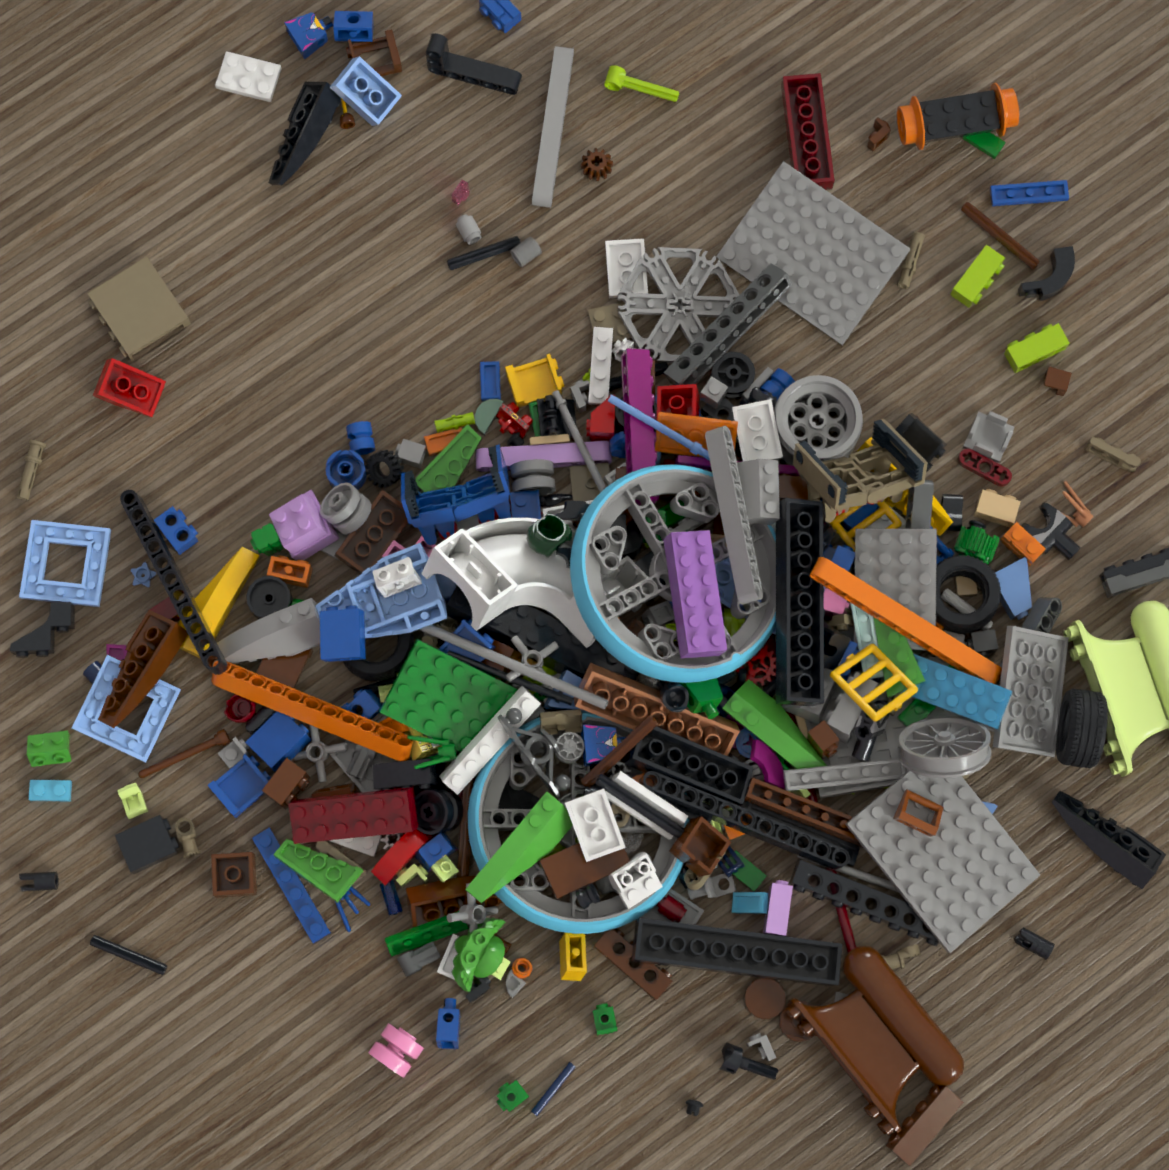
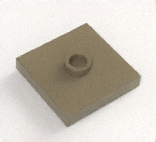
[569,462,610,502]

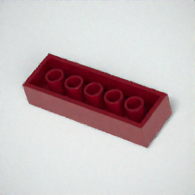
[781,73,835,190]
[288,787,418,844]

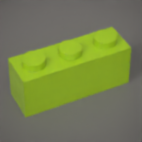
[950,245,1005,308]
[1004,323,1070,373]

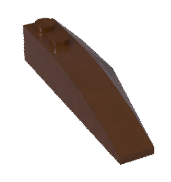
[98,610,188,728]
[406,876,524,928]

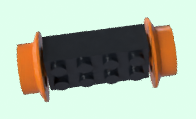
[897,83,1019,150]

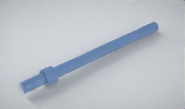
[608,394,710,461]

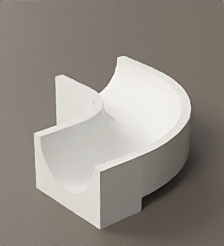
[422,518,649,648]

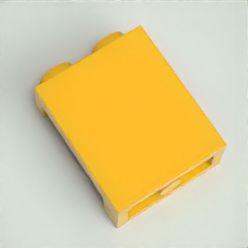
[505,354,564,407]

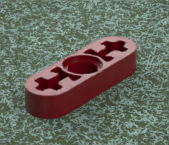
[958,449,1012,487]

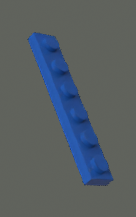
[252,827,331,944]

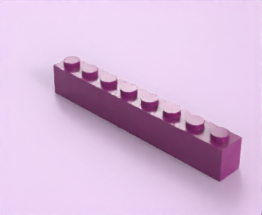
[621,348,659,506]

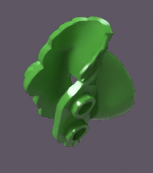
[451,918,506,992]

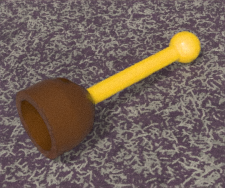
[339,98,355,129]

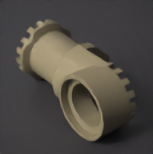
[175,818,201,859]
[881,944,921,969]

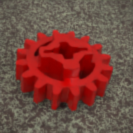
[736,645,776,687]

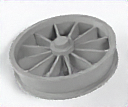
[899,716,991,778]

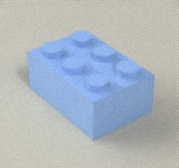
[330,56,402,126]

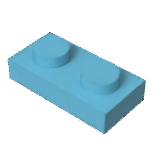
[29,780,72,802]

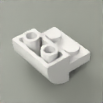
[609,852,663,909]

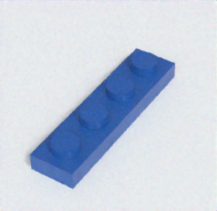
[990,180,1069,206]

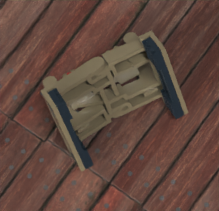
[793,419,928,523]

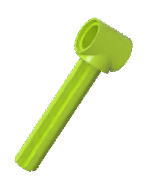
[604,66,679,102]

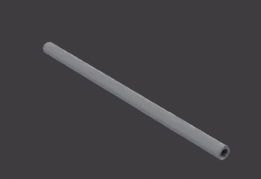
[422,624,608,710]

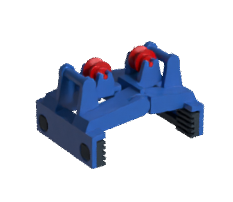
[401,444,511,545]

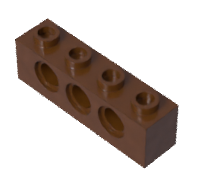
[594,928,673,1001]

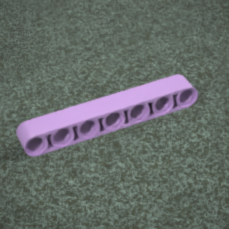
[475,441,612,472]

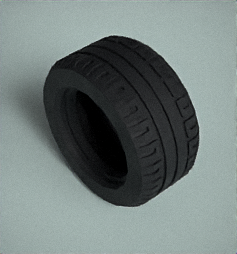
[936,555,1001,635]
[343,632,414,682]
[1056,689,1108,768]

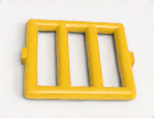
[822,501,902,552]
[830,643,918,722]

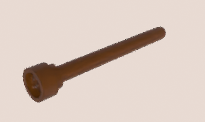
[138,729,231,778]

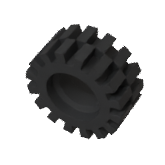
[365,450,404,488]

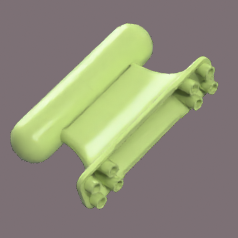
[1063,601,1169,777]

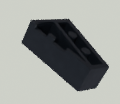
[373,759,446,790]

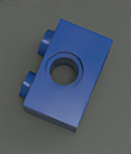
[333,11,374,42]
[341,689,383,720]

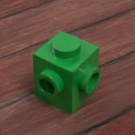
[496,1080,529,1112]

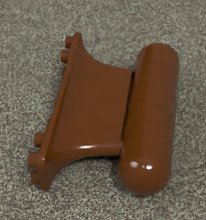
[784,945,964,1136]

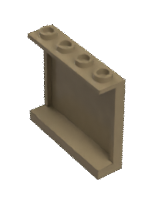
[87,256,191,361]

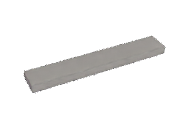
[783,758,906,791]

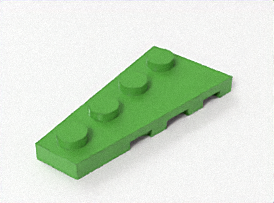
[415,424,482,492]
[873,617,926,698]
[273,839,363,903]

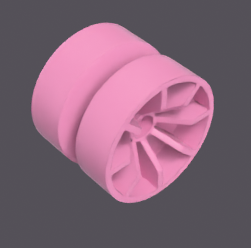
[368,1023,424,1078]

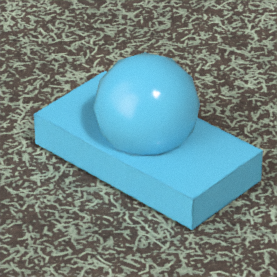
[732,892,769,914]

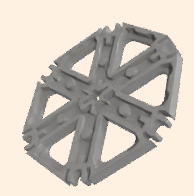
[617,247,739,363]

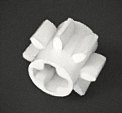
[612,338,636,361]
[380,833,403,850]

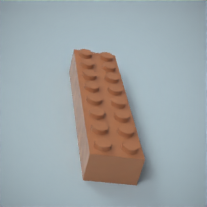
[574,663,740,756]

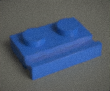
[510,490,541,519]

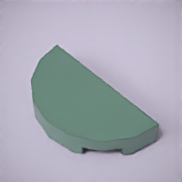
[475,399,504,436]

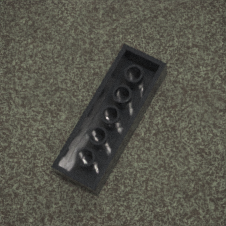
[624,724,754,806]

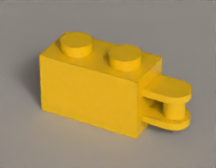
[559,932,587,981]

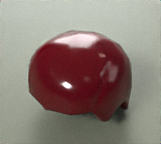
[224,694,256,723]

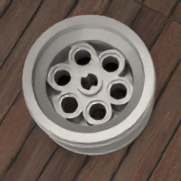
[774,375,863,466]

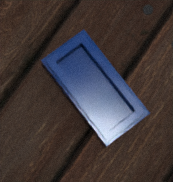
[480,361,501,401]

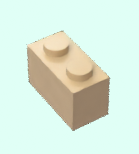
[973,489,1021,528]

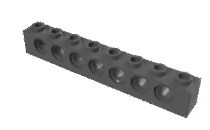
[664,263,793,385]

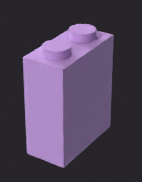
[763,880,793,936]

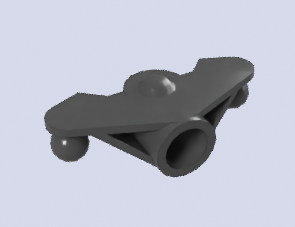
[497,708,571,799]

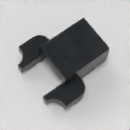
[555,501,627,568]
[824,610,851,670]

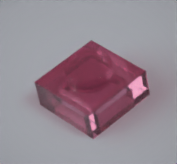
[452,180,470,205]

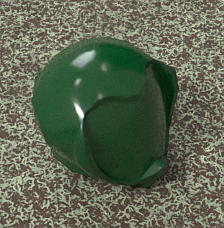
[526,514,572,558]

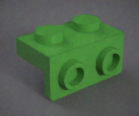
[27,730,71,767]

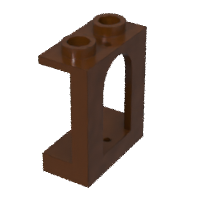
[346,29,402,76]

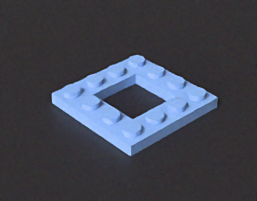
[19,520,111,607]
[71,655,181,763]

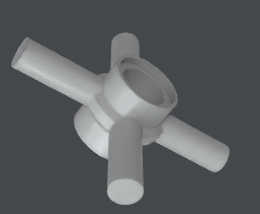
[505,635,559,688]
[291,725,348,783]
[447,883,498,933]

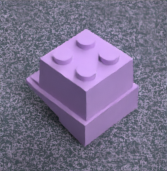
[269,490,340,560]

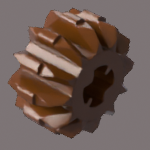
[581,148,613,182]

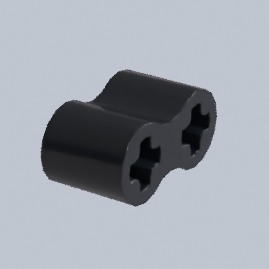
[941,494,963,532]

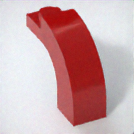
[371,829,436,885]

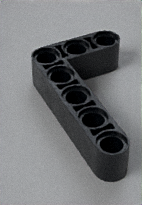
[426,33,522,95]

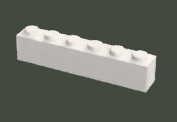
[439,686,541,795]

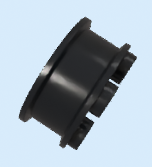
[711,352,755,398]

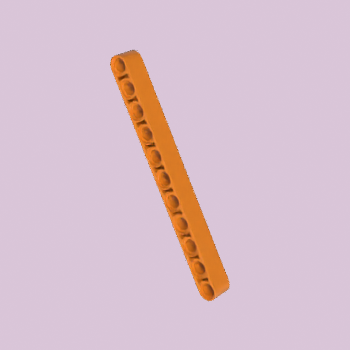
[810,557,1002,684]
[211,661,413,761]

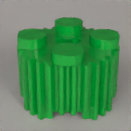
[954,526,1000,565]

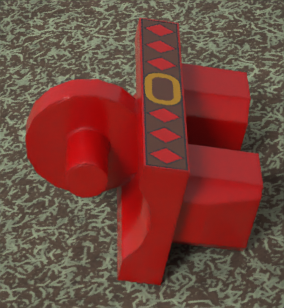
[496,402,533,439]

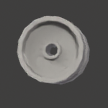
[510,459,556,496]
[320,482,371,534]

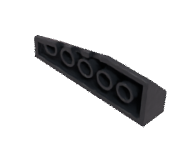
[268,81,341,186]
[1052,791,1166,889]

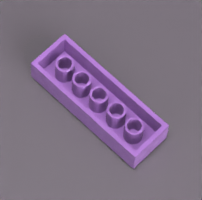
[663,530,727,659]

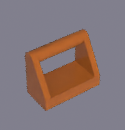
[893,789,944,837]

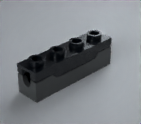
[1099,548,1169,598]

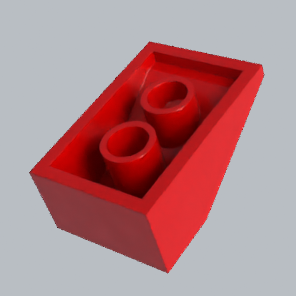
[93,358,166,418]

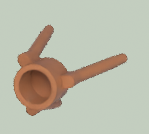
[1061,481,1094,527]

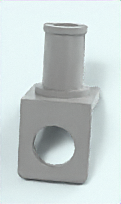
[687,873,736,900]

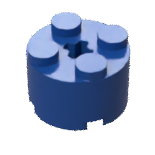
[326,450,367,490]

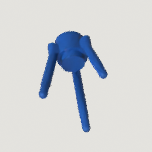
[335,886,370,932]

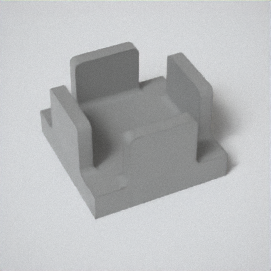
[962,411,1014,463]

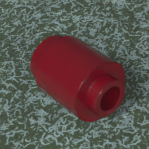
[656,894,687,923]

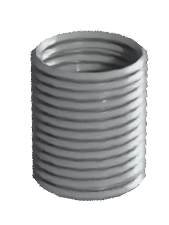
[510,237,542,267]

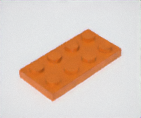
[655,412,738,457]

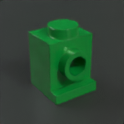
[592,1003,618,1036]

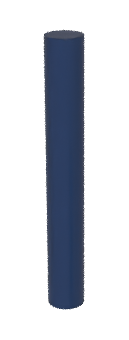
[531,1062,576,1116]

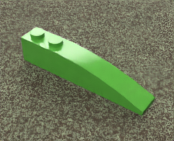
[723,679,827,769]
[465,792,573,903]

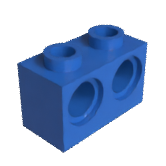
[154,506,199,555]

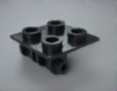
[536,395,577,437]

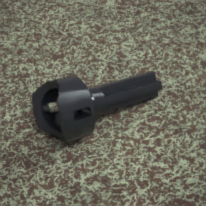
[656,680,689,712]
[719,1043,778,1080]

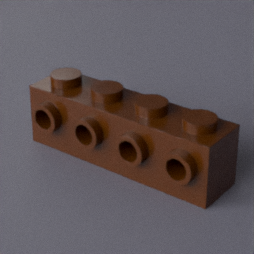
[886,1085,964,1166]

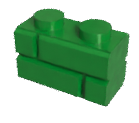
[250,523,285,557]

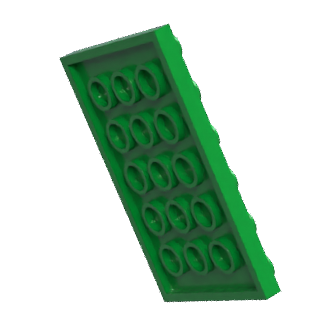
[379,639,518,752]

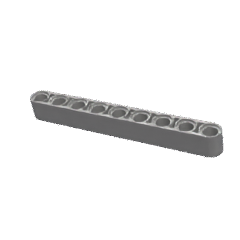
[532,46,574,208]
[705,426,763,605]

